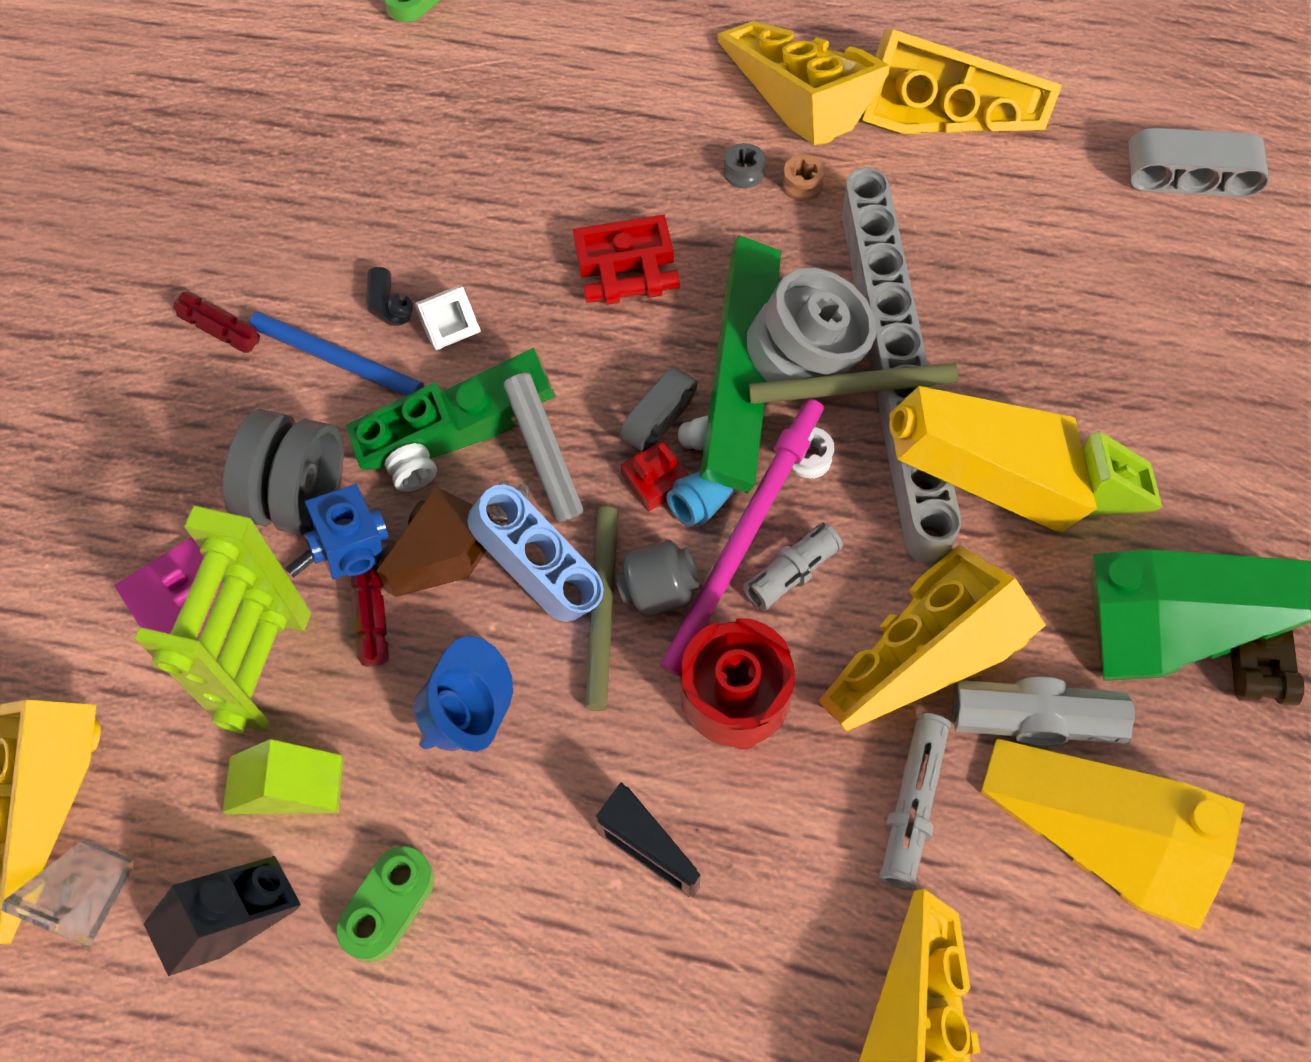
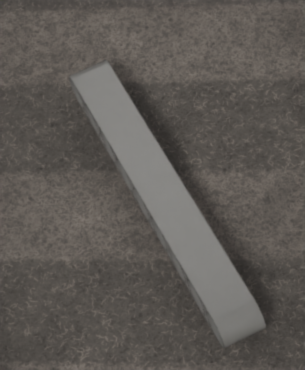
[842,167,961,565]

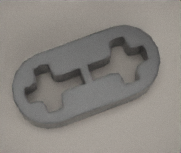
[620,367,698,452]

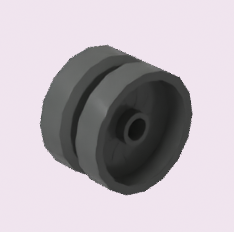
[223,409,344,536]

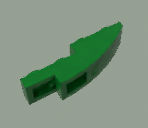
[345,348,556,470]

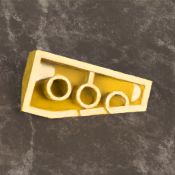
[717,21,889,146]
[861,29,1062,134]
[818,544,1046,731]
[0,700,101,944]
[980,739,1244,931]
[859,889,981,1062]

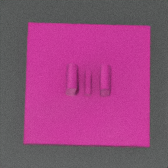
[114,537,240,641]

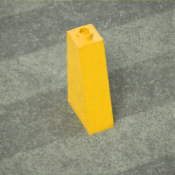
[889,386,1097,532]

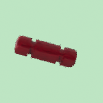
[172,291,260,353]
[351,564,389,667]

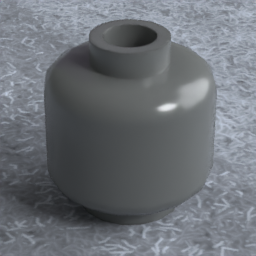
[616,539,699,617]

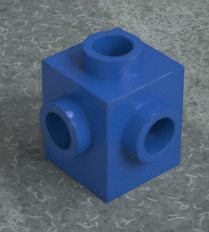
[304,483,388,580]

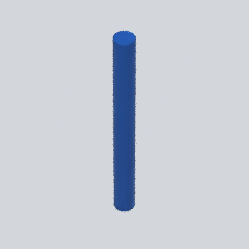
[249,311,424,396]

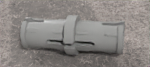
[743,522,843,612]

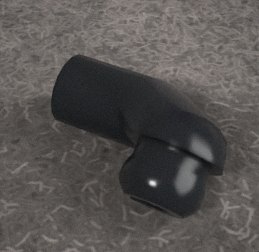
[366,267,413,326]

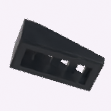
[596,782,701,897]

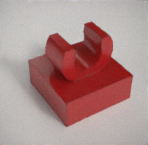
[620,440,689,512]

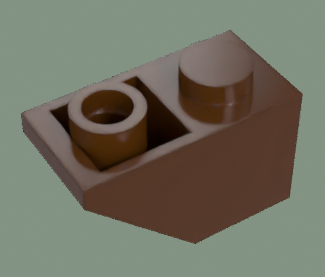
[377,487,492,597]

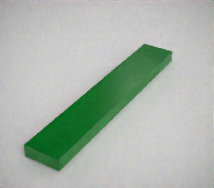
[700,235,782,493]

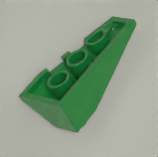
[1090,549,1311,681]

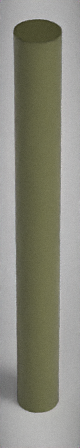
[749,362,958,404]
[585,506,618,711]

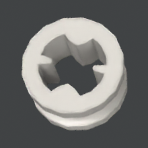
[791,427,834,478]
[385,443,438,492]

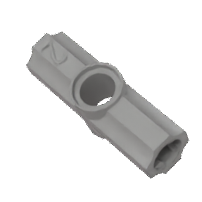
[952,677,1135,747]

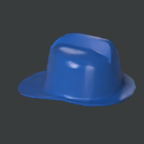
[413,636,513,752]

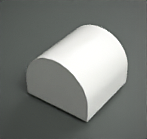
[415,285,481,350]

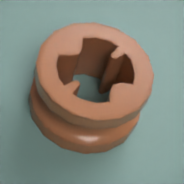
[782,154,825,201]

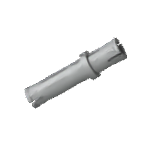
[878,713,951,890]

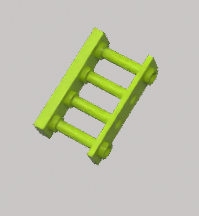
[134,506,311,733]

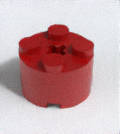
[681,618,795,749]

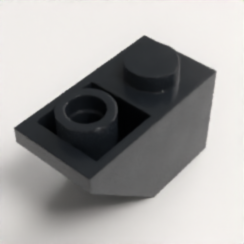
[143,856,301,977]

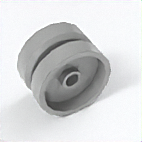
[747,268,877,399]

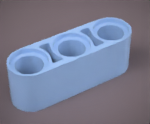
[467,484,604,622]

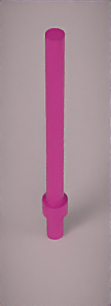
[660,398,824,676]

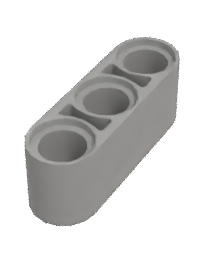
[1128,128,1270,197]

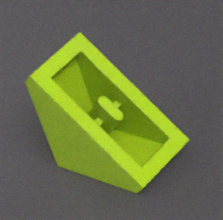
[1083,431,1163,516]
[223,739,344,815]

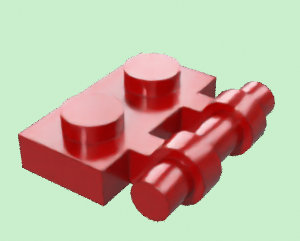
[573,214,680,305]

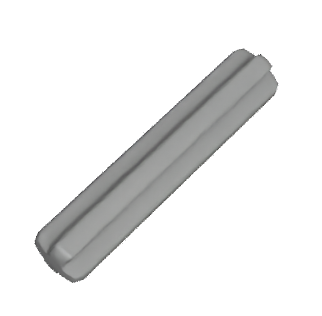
[504,372,583,522]

